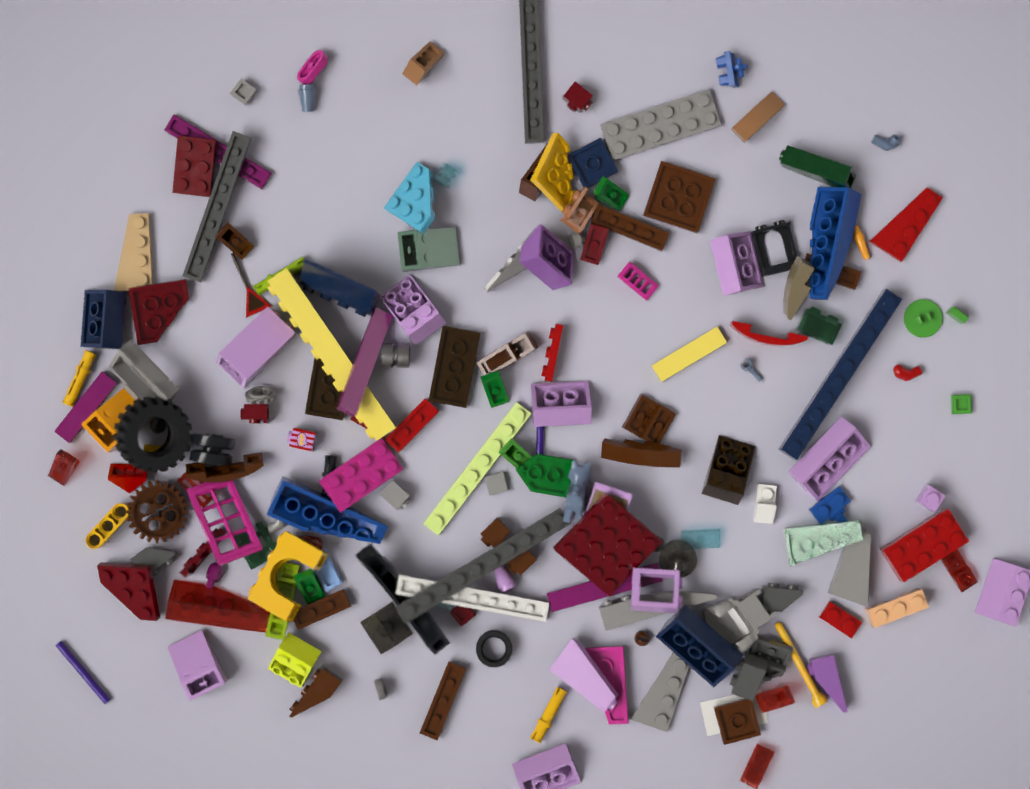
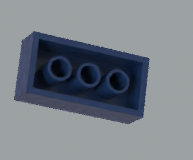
[656,605,744,687]

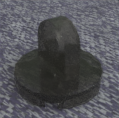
[659,540,697,577]

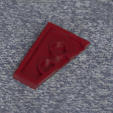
[179,527,228,578]

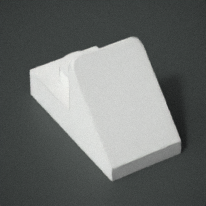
[753,484,777,524]

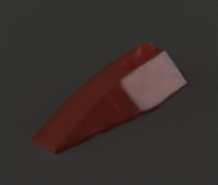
[165,579,270,633]

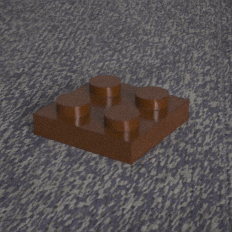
[713,698,761,745]

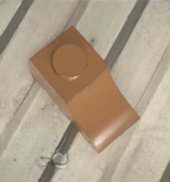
[402,41,444,86]

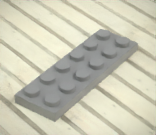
[600,89,721,161]

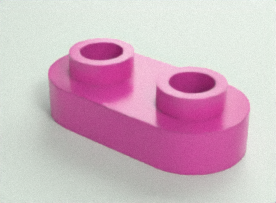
[297,50,328,85]

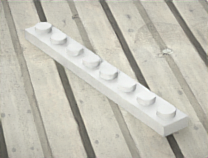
[395,575,549,622]

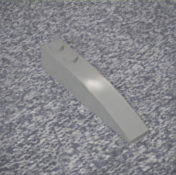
[599,591,717,631]

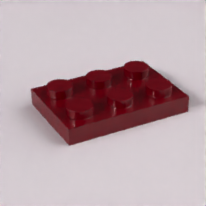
[172,136,217,197]

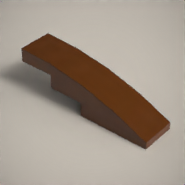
[601,438,682,468]

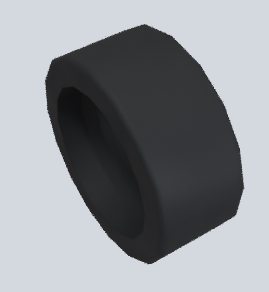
[476,630,512,668]

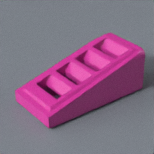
[617,261,658,301]

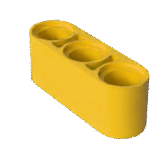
[85,503,130,549]

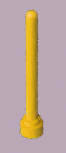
[775,622,828,708]

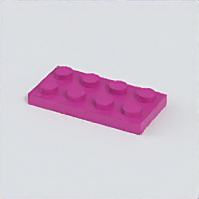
[319,438,403,513]

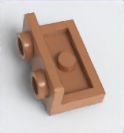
[560,186,599,234]

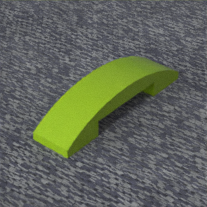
[265,563,300,640]

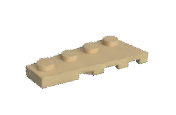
[114,213,153,292]

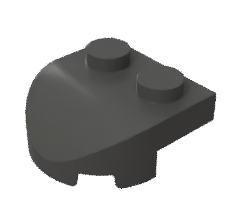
[749,635,793,681]

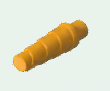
[853,225,870,260]

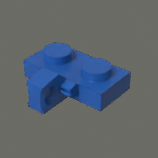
[808,486,851,527]

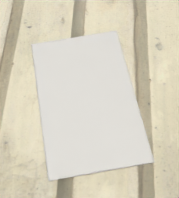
[700,689,768,736]

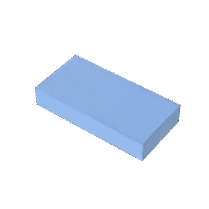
[314,549,343,592]

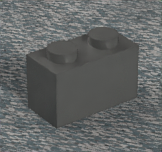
[730,653,768,701]

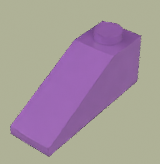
[807,654,848,713]

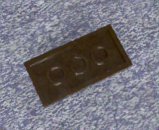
[429,326,481,408]

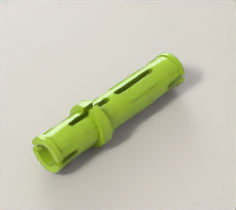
[253,256,304,296]

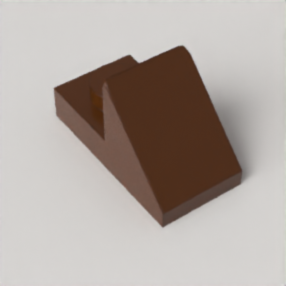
[215,222,254,260]

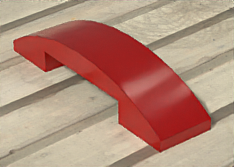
[730,321,808,346]

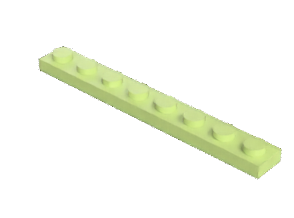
[423,402,532,535]

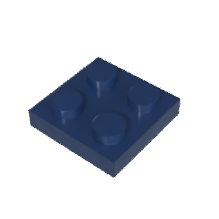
[568,138,618,188]

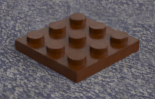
[643,161,715,234]

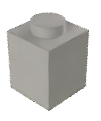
[380,480,411,510]

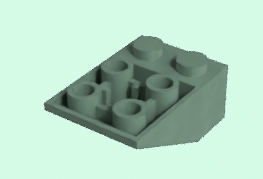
[397,227,460,272]

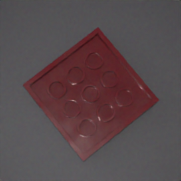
[553,492,662,597]

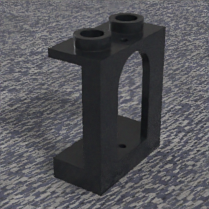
[751,220,797,277]

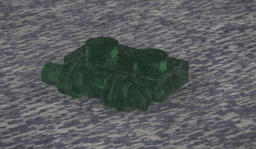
[234,521,277,570]

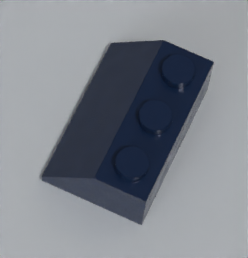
[80,290,126,349]

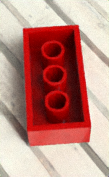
[880,508,969,583]

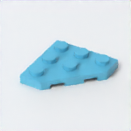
[384,162,435,235]

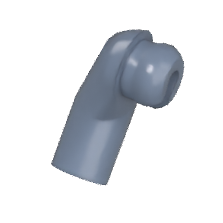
[871,134,901,151]

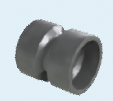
[382,343,410,368]

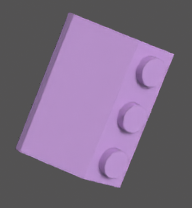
[710,231,764,296]
[531,381,592,427]
[975,558,1030,627]
[512,743,581,789]

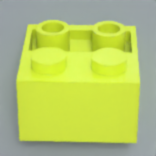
[268,632,322,688]

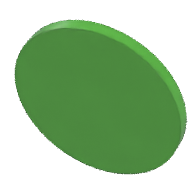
[904,299,942,338]

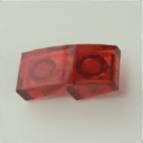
[941,549,978,592]
[740,744,774,789]

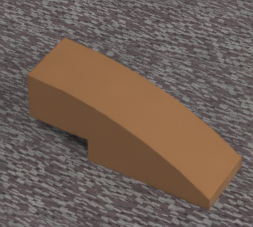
[731,92,785,143]

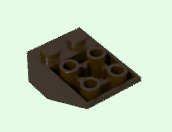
[702,435,755,505]

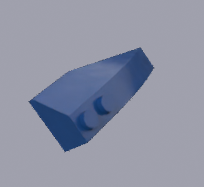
[810,187,862,300]
[267,476,388,544]

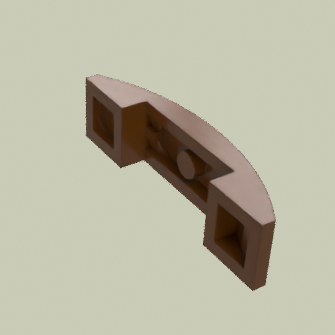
[186,452,264,482]

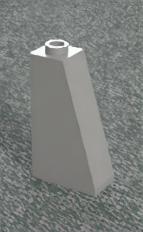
[827,526,871,607]

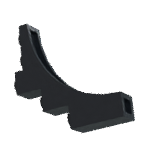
[355,543,450,655]

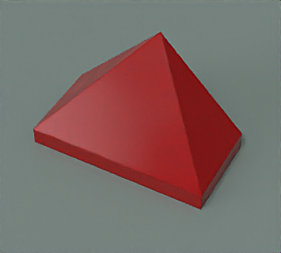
[108,464,148,494]

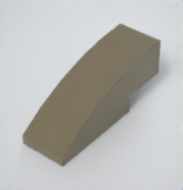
[783,256,815,320]

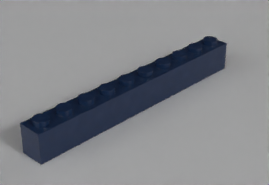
[778,289,902,460]

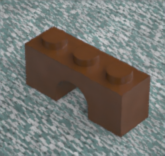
[480,518,537,576]

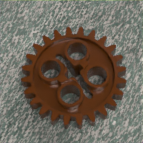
[125,480,189,543]

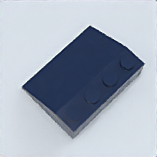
[300,259,380,317]

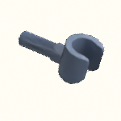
[741,358,763,382]

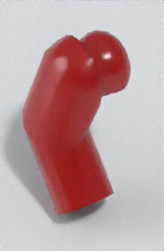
[893,364,922,381]

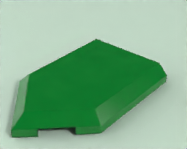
[515,454,573,498]

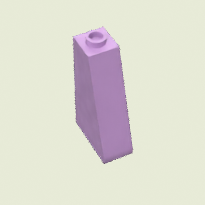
[549,637,619,712]

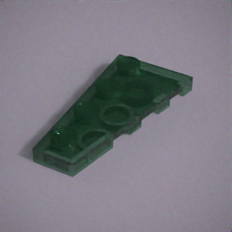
[784,520,864,567]

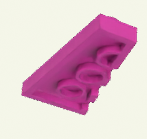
[585,646,629,725]

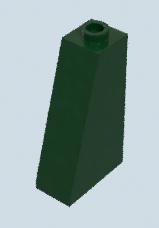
[779,145,856,188]

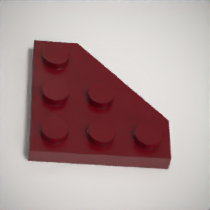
[128,279,189,345]
[97,562,161,621]

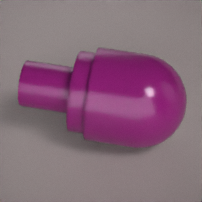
[205,562,223,589]

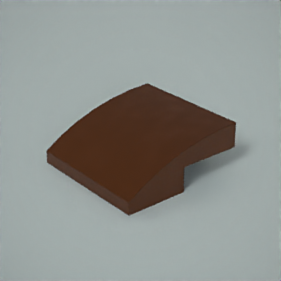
[622,394,676,444]

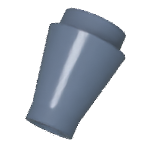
[298,84,317,112]

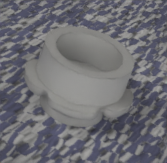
[569,231,585,249]

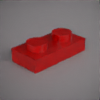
[819,601,862,639]

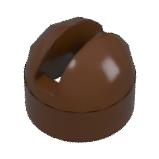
[634,630,650,646]

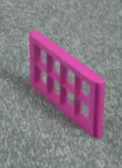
[186,480,262,566]

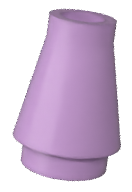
[494,565,516,593]

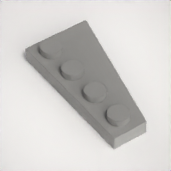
[630,652,689,732]

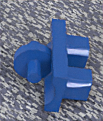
[716,51,749,88]

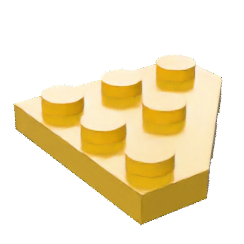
[531,133,575,212]

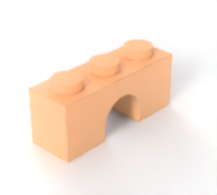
[864,588,929,628]

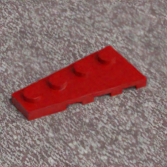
[869,188,943,262]

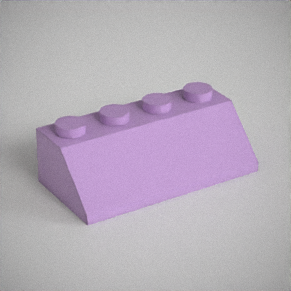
[789,417,871,501]

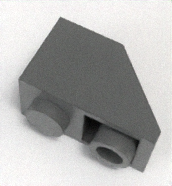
[131,547,178,576]
[761,583,803,612]

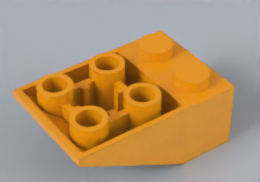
[81,388,135,453]

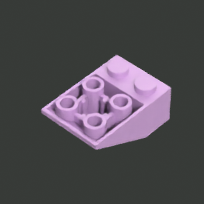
[380,275,446,346]
[168,630,228,701]

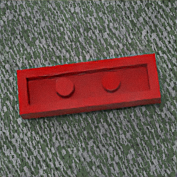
[541,324,563,382]
[385,398,439,453]

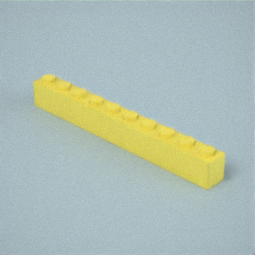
[267,268,396,441]

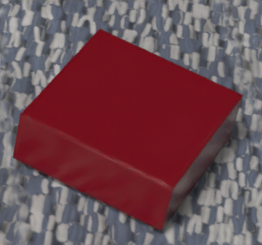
[449,606,476,627]

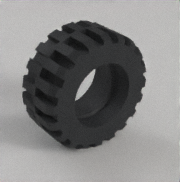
[114,397,192,473]

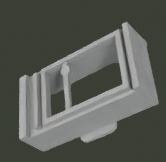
[108,339,181,402]

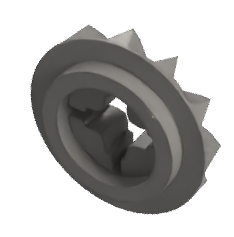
[245,386,276,405]

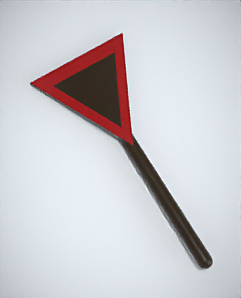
[231,253,271,318]

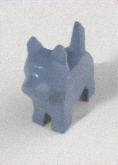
[563,460,591,524]

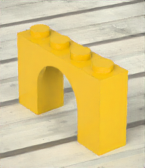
[248,531,329,622]

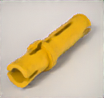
[62,350,97,407]
[530,686,568,743]

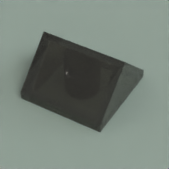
[360,601,413,654]

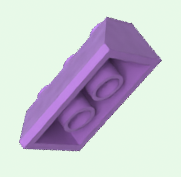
[520,224,574,290]

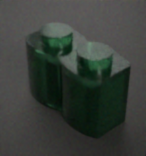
[796,307,842,346]

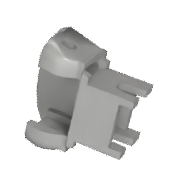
[703,589,777,654]

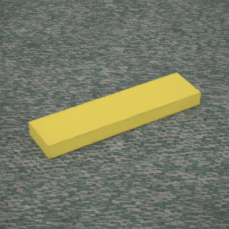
[652,326,727,382]

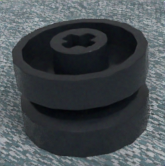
[189,433,235,466]

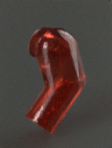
[300,535,323,549]

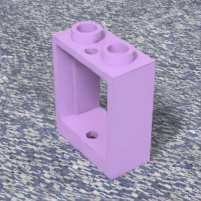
[631,568,683,613]

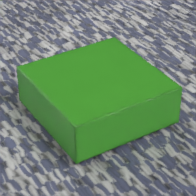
[946,306,968,324]
[950,394,972,414]

